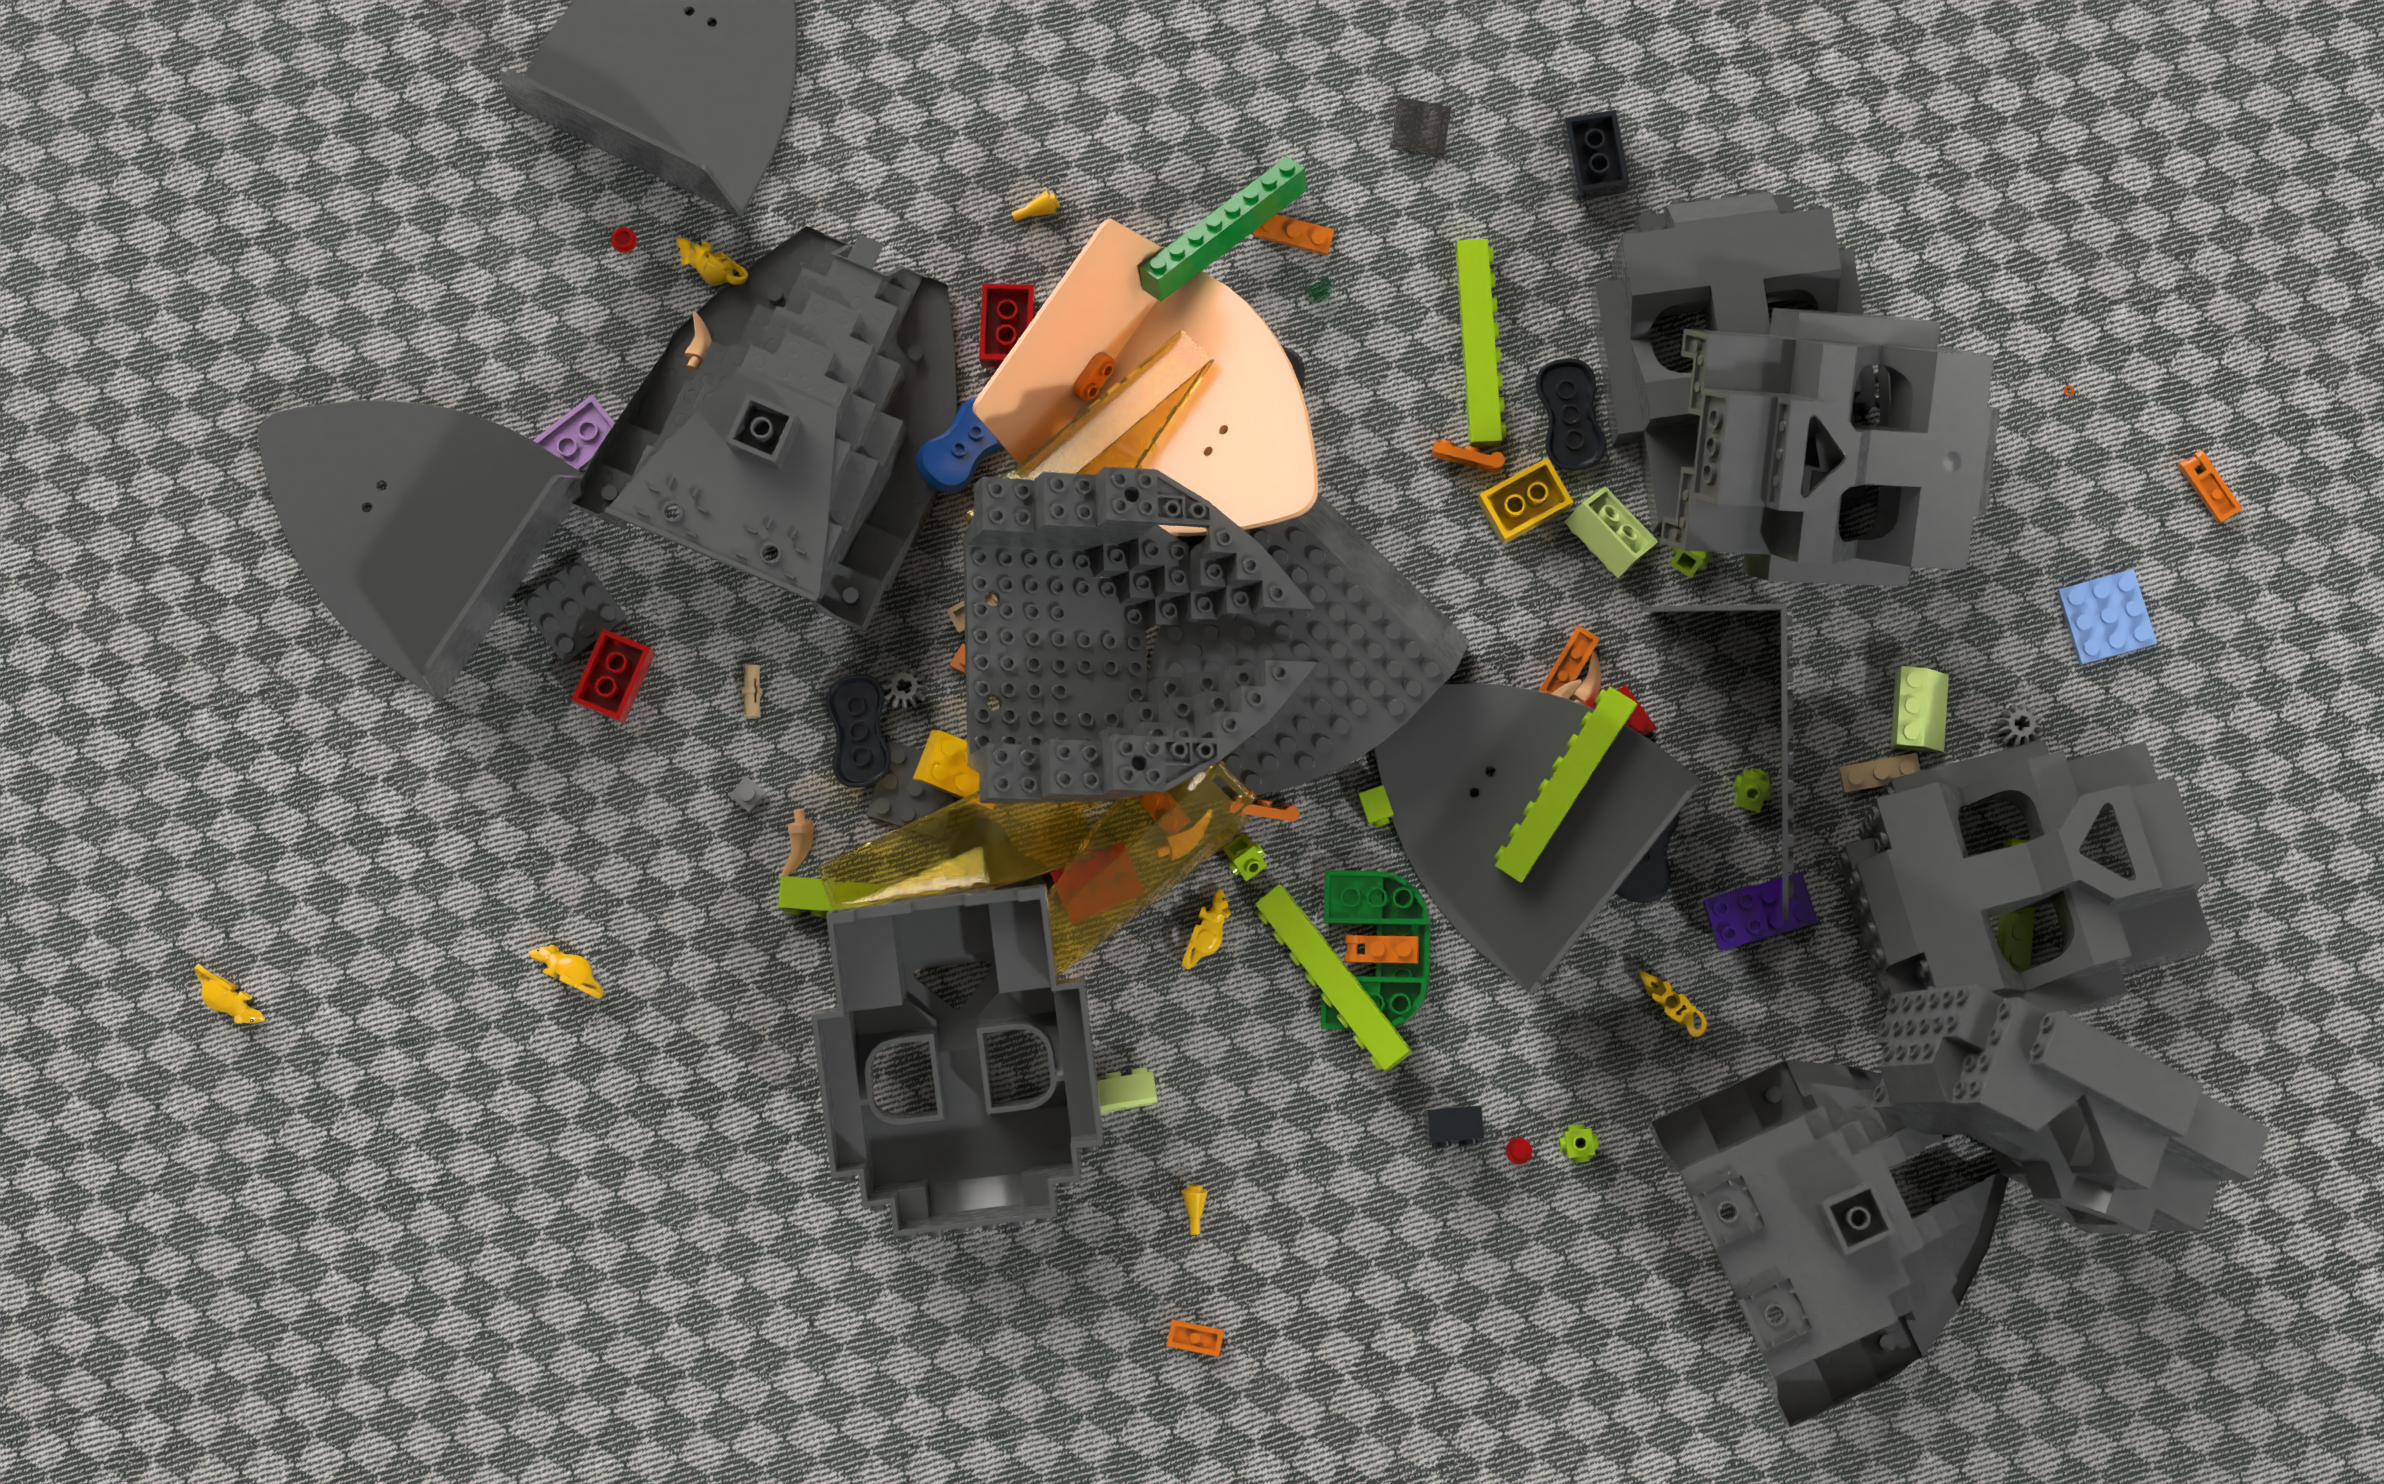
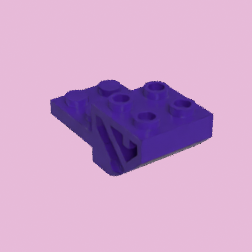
[1702,872,1818,952]

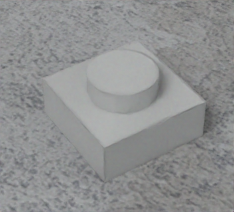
[729,776,767,813]

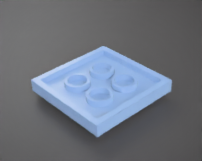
[2056,569,2157,665]

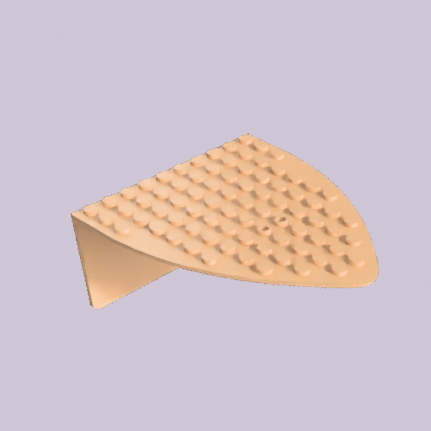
[973,219,1318,536]

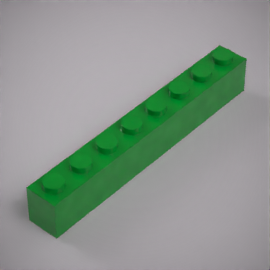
[1140,157,1307,302]

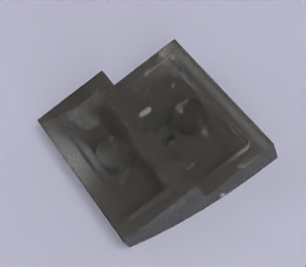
[1389,98,1451,159]

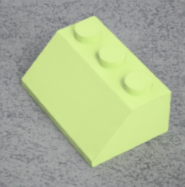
[1564,486,1658,578]
[1891,666,1949,753]
[1097,1067,1158,1113]

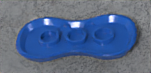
[916,397,1004,494]

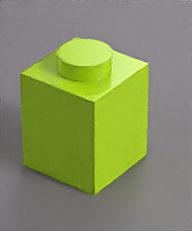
[1357,785,1394,828]

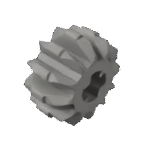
[883,666,928,711]
[1996,703,2042,747]

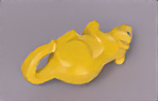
[676,238,749,286]
[1181,889,1231,969]
[528,944,604,999]
[194,963,265,1024]
[1639,971,1707,1037]

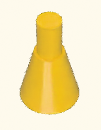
[1012,189,1060,222]
[1182,1184,1208,1235]

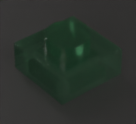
[1304,277,1333,304]

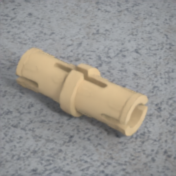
[742,665,763,719]

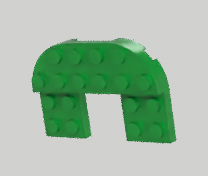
[1321,870,1431,1030]

